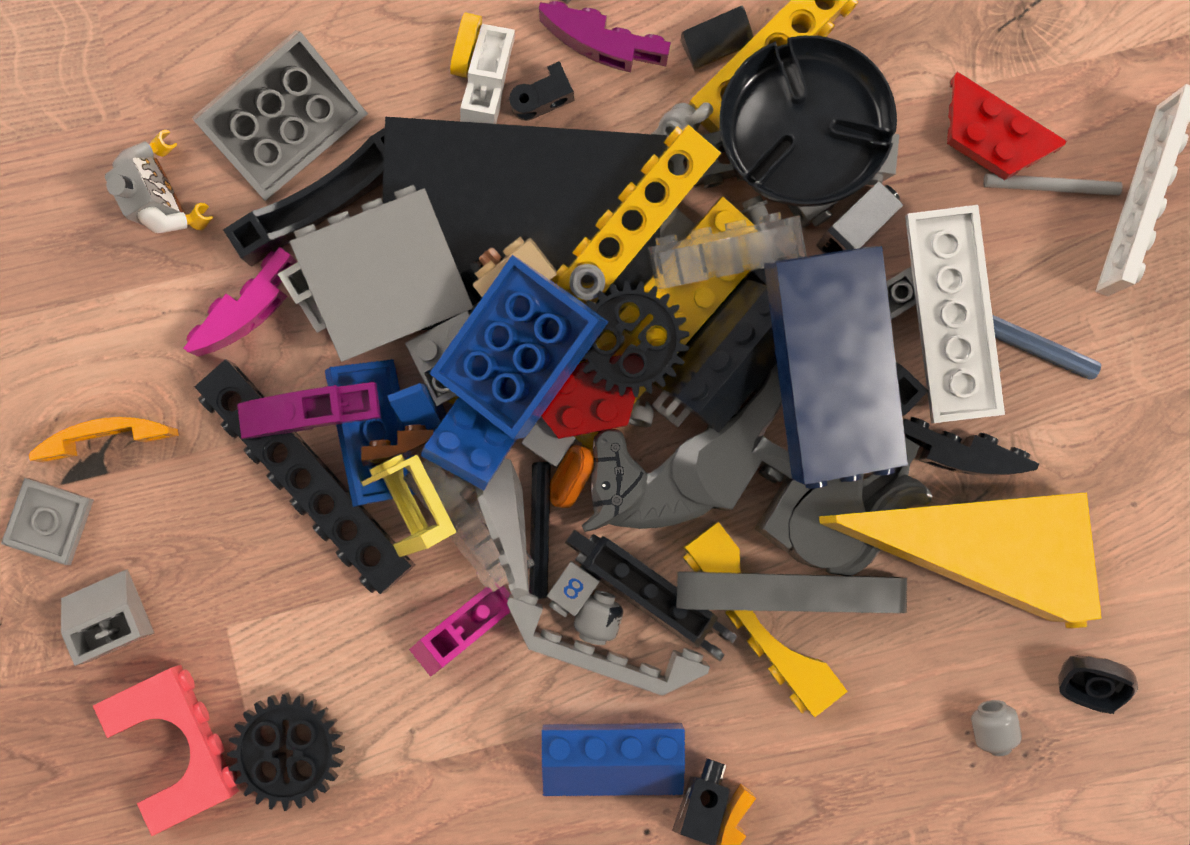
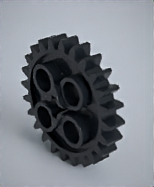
[581,281,689,397]
[227,692,345,811]

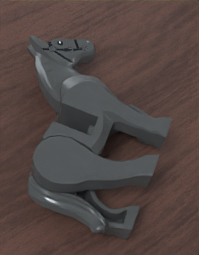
[582,363,932,576]

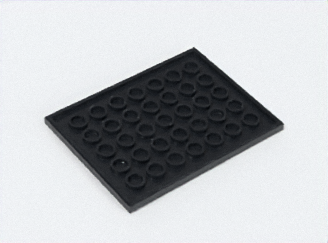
[382,116,667,340]

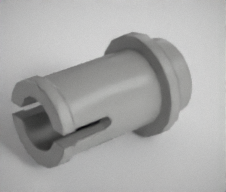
[742,195,777,237]

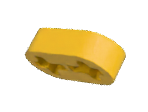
[450,12,482,78]

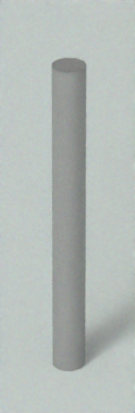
[983,174,1122,196]

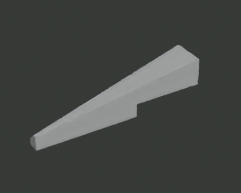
[475,458,529,600]

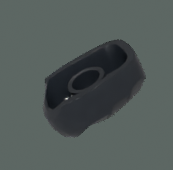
[1058,655,1138,714]

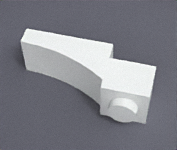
[460,24,515,124]

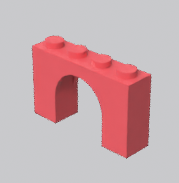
[93,665,239,836]

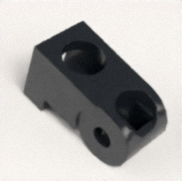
[509,61,575,121]

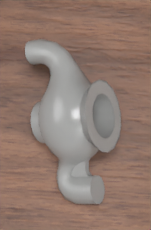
[651,102,713,137]

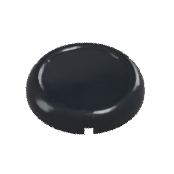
[719,35,897,207]

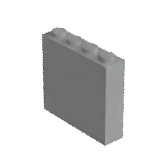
[289,185,473,362]

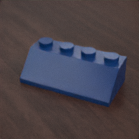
[542,723,685,796]

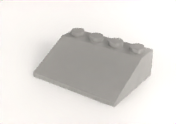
[192,30,368,201]

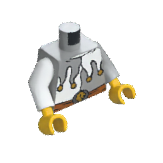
[105,130,213,233]

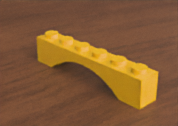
[683,522,848,718]

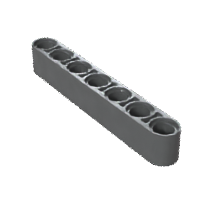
[676,572,907,613]

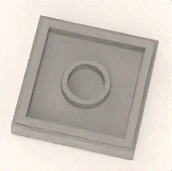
[1,478,94,565]

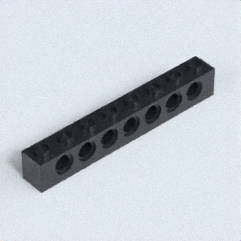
[194,359,416,594]

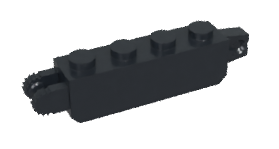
[565,530,737,661]

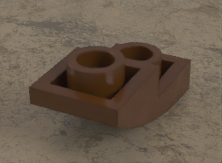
[361,425,434,466]

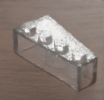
[648,212,807,289]
[403,460,535,592]

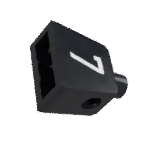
[672,758,730,845]

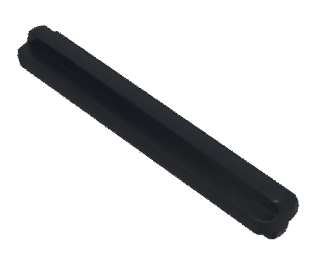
[529,462,551,599]

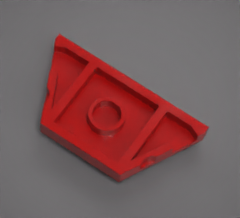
[947,71,1067,180]
[541,355,644,439]

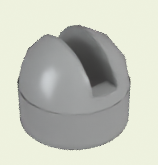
[629,400,654,427]

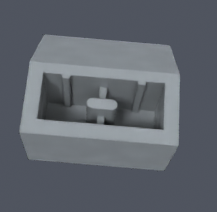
[405,310,470,406]
[61,570,154,666]

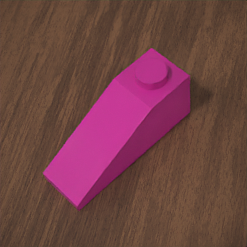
[409,578,510,677]

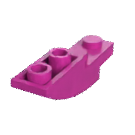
[183,247,298,357]

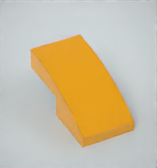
[716,784,756,845]

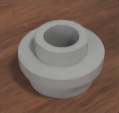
[569,264,605,300]

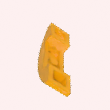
[29,417,179,462]

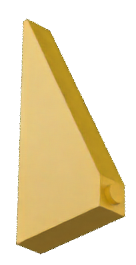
[819,492,1102,628]

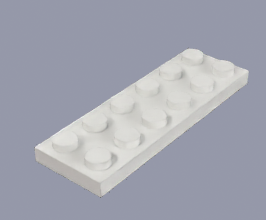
[1095,84,1190,296]
[905,205,1005,423]

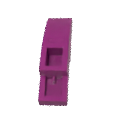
[539,1,671,73]
[237,382,381,439]

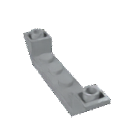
[507,593,710,696]

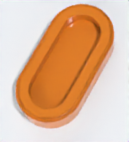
[550,445,594,508]

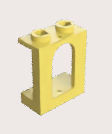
[361,454,456,557]

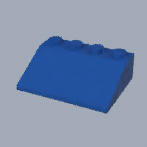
[429,255,608,439]

